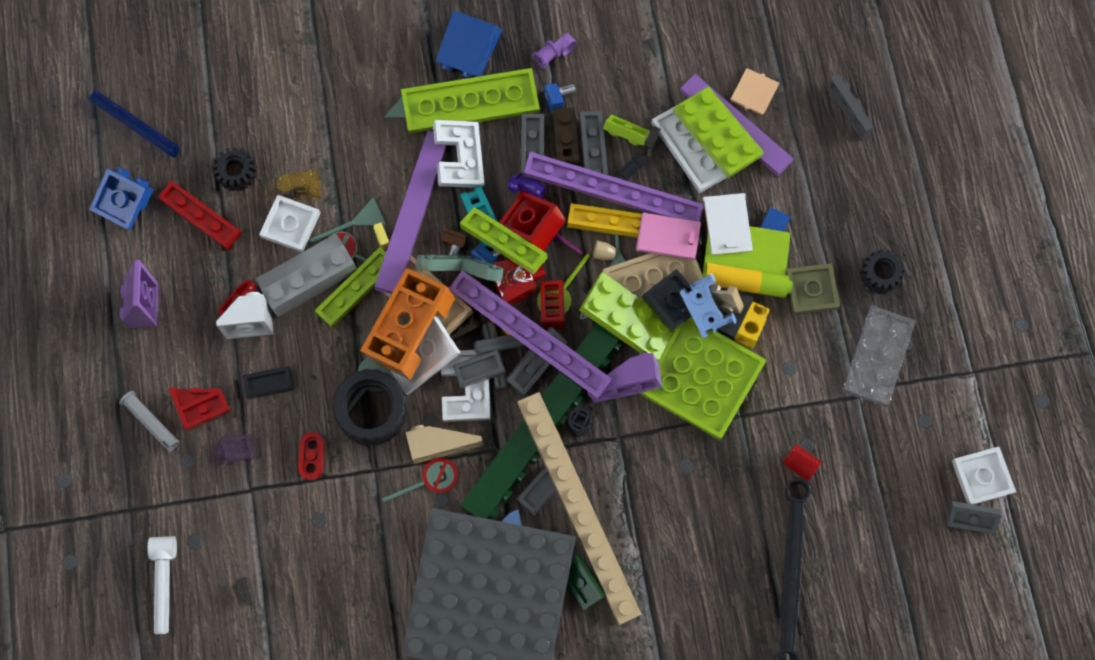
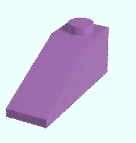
[587,353,662,403]

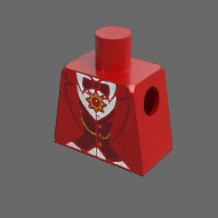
[491,260,546,306]

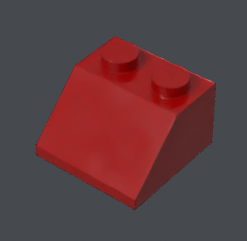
[499,191,566,251]

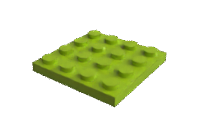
[638,317,767,440]

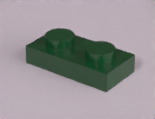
[567,555,606,610]

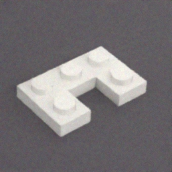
[433,120,484,187]
[441,350,490,422]

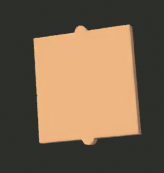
[730,68,779,116]

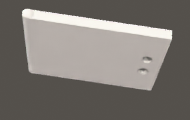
[703,193,753,255]

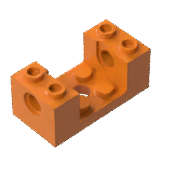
[360,268,455,380]

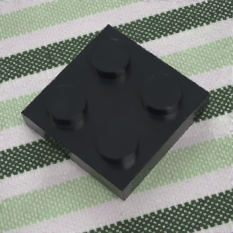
[641,269,700,333]

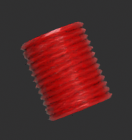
[782,444,822,482]

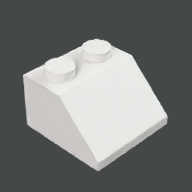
[216,292,273,339]

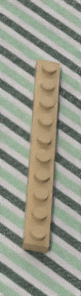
[517,392,642,625]

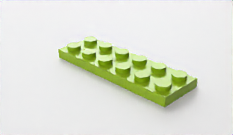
[401,68,540,134]

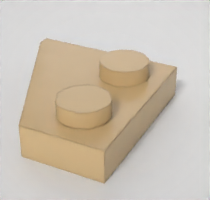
[698,285,744,314]

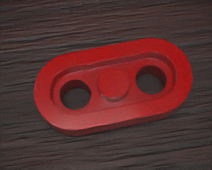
[218,280,258,316]
[298,432,325,481]

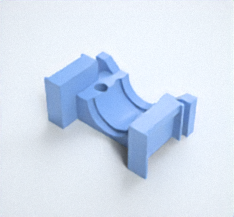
[680,273,737,338]

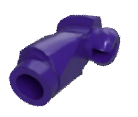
[507,173,547,198]

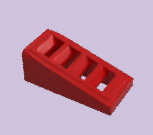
[540,280,565,330]

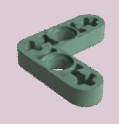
[416,255,503,281]

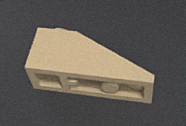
[406,425,483,464]

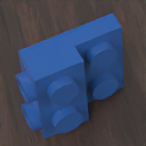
[89,167,154,230]

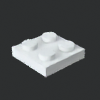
[259,195,320,252]
[952,447,1016,505]

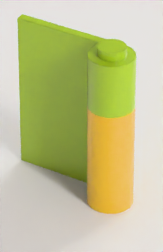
[702,226,793,298]

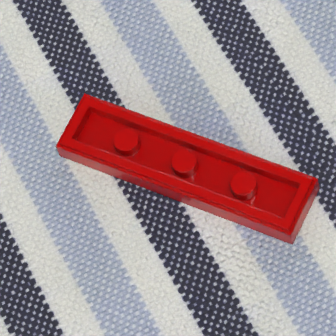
[157,181,242,251]

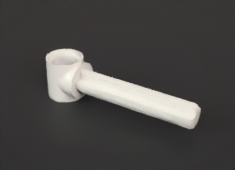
[148,536,177,634]

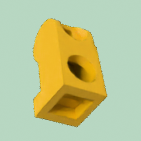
[734,302,770,350]

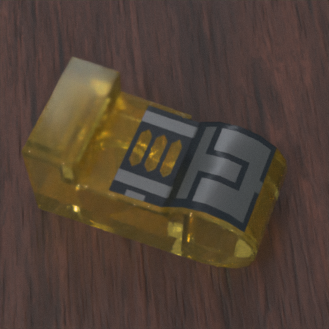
[276,170,322,199]

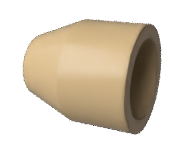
[593,240,616,261]

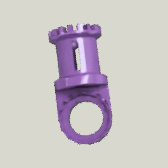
[532,33,577,69]

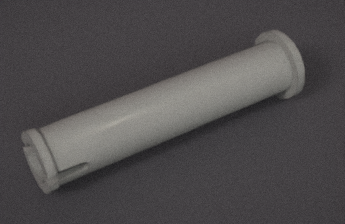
[119,391,180,452]

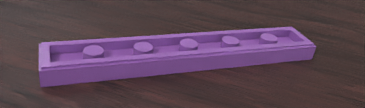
[680,74,794,176]

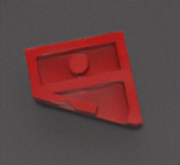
[169,387,231,431]

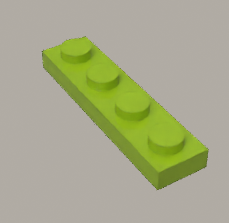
[460,207,547,275]
[315,247,386,328]

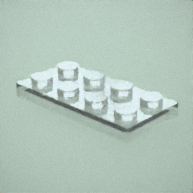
[842,305,916,407]

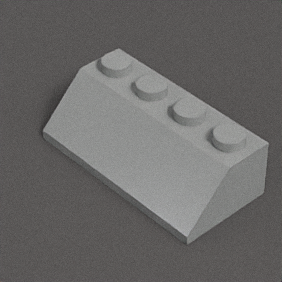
[256,234,357,317]

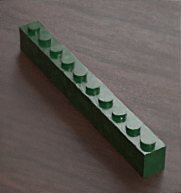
[460,323,624,520]

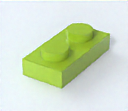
[603,115,652,146]

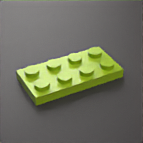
[673,86,764,178]
[579,272,673,361]

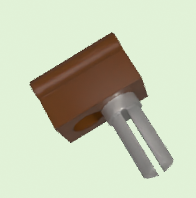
[441,228,469,255]

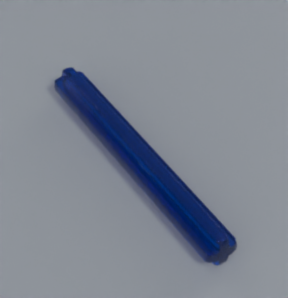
[89,90,181,157]

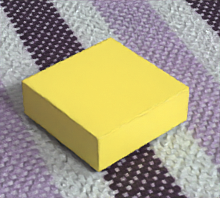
[373,222,389,252]

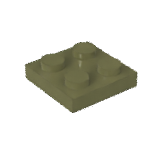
[786,263,840,315]

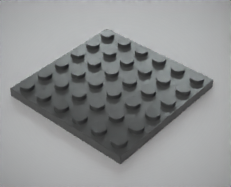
[402,508,576,660]

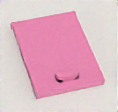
[636,212,701,260]

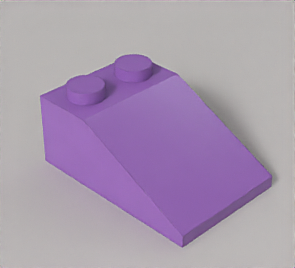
[120,260,158,328]

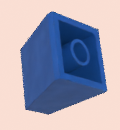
[436,10,502,78]

